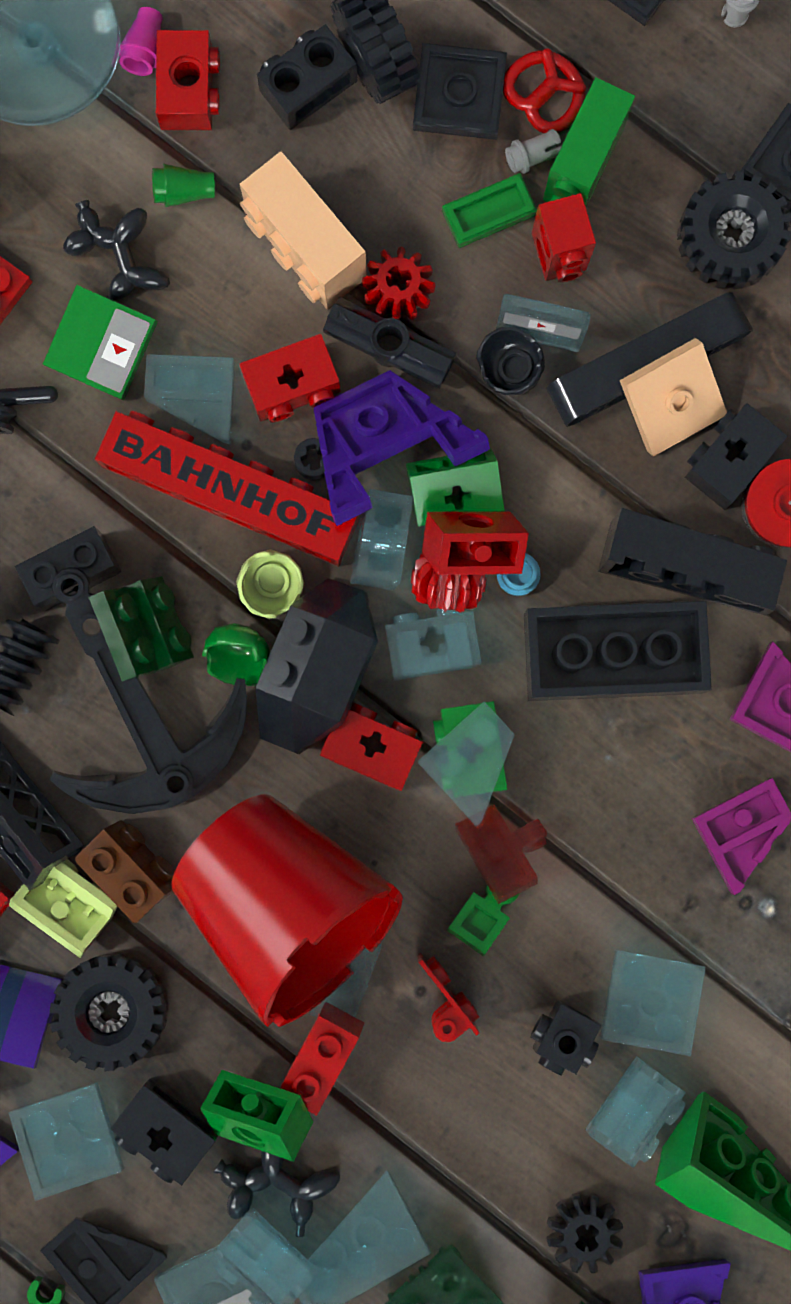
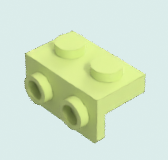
[9,859,117,958]

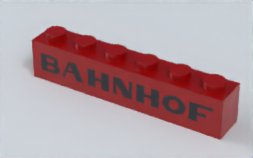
[95,411,359,567]

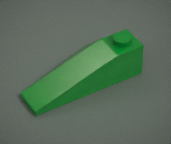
[655,1092,791,1251]

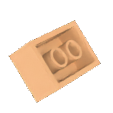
[240,151,367,310]

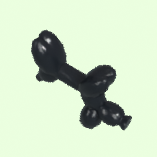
[63,200,170,301]
[213,1151,340,1237]

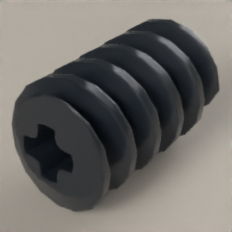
[0,618,60,716]

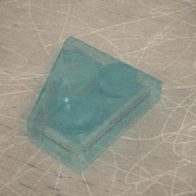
[144,354,235,444]
[417,701,515,826]

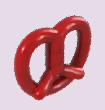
[503,48,587,133]

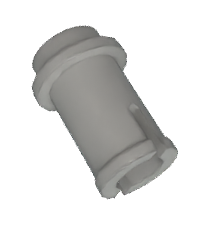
[721,0,759,28]
[505,129,562,174]

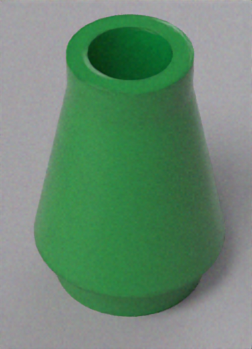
[152,163,215,208]

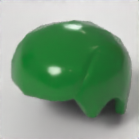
[202,623,270,686]

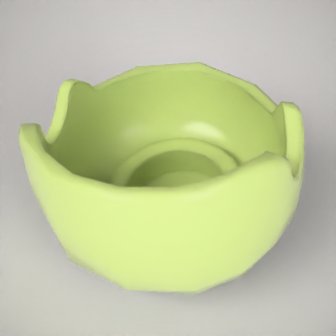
[236,549,304,618]

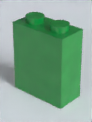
[543,77,635,207]

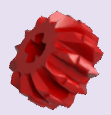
[362,246,436,321]
[411,553,487,612]

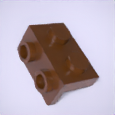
[75,820,175,923]

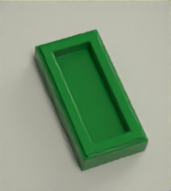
[442,173,537,248]

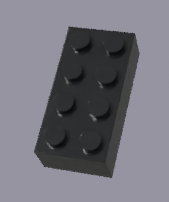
[524,601,712,701]

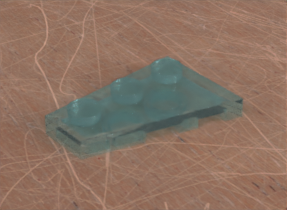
[290,1170,431,1304]

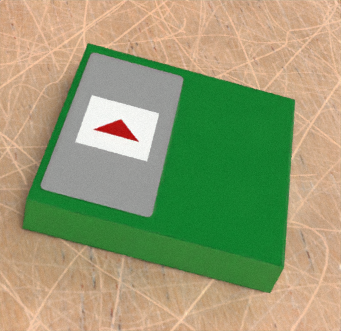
[42,285,158,401]

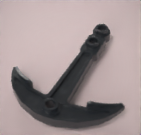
[50,567,247,814]

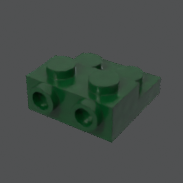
[89,576,194,682]

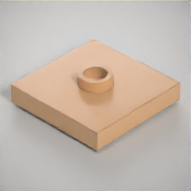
[620,338,727,457]

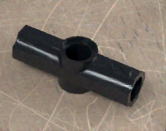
[323,297,456,389]

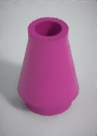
[118,7,163,76]

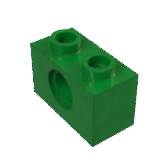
[200,1070,313,1162]

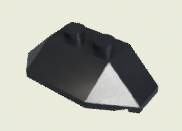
[256,578,378,754]

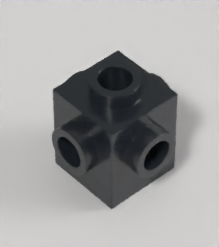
[530,1000,601,1076]

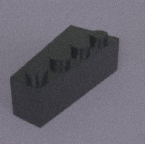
[598,508,787,616]

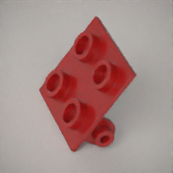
[417,953,480,1042]

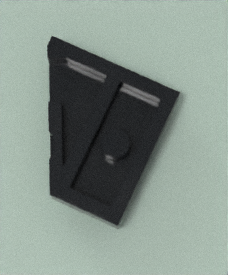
[40,1217,167,1304]

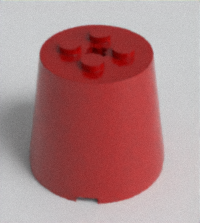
[171,794,403,1027]

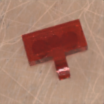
[455,804,548,904]

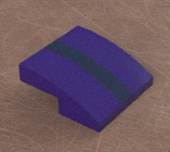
[0,964,63,1069]

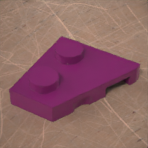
[691,778,791,895]

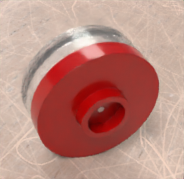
[741,459,791,548]

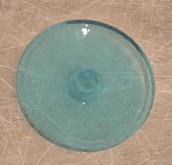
[0,0,121,126]

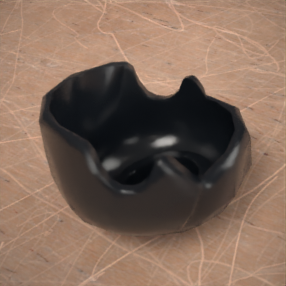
[476,327,545,395]

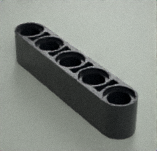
[546,292,753,427]

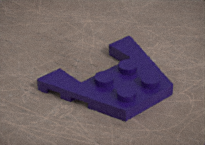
[314,370,490,526]

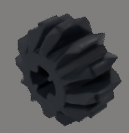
[546,1193,623,1273]

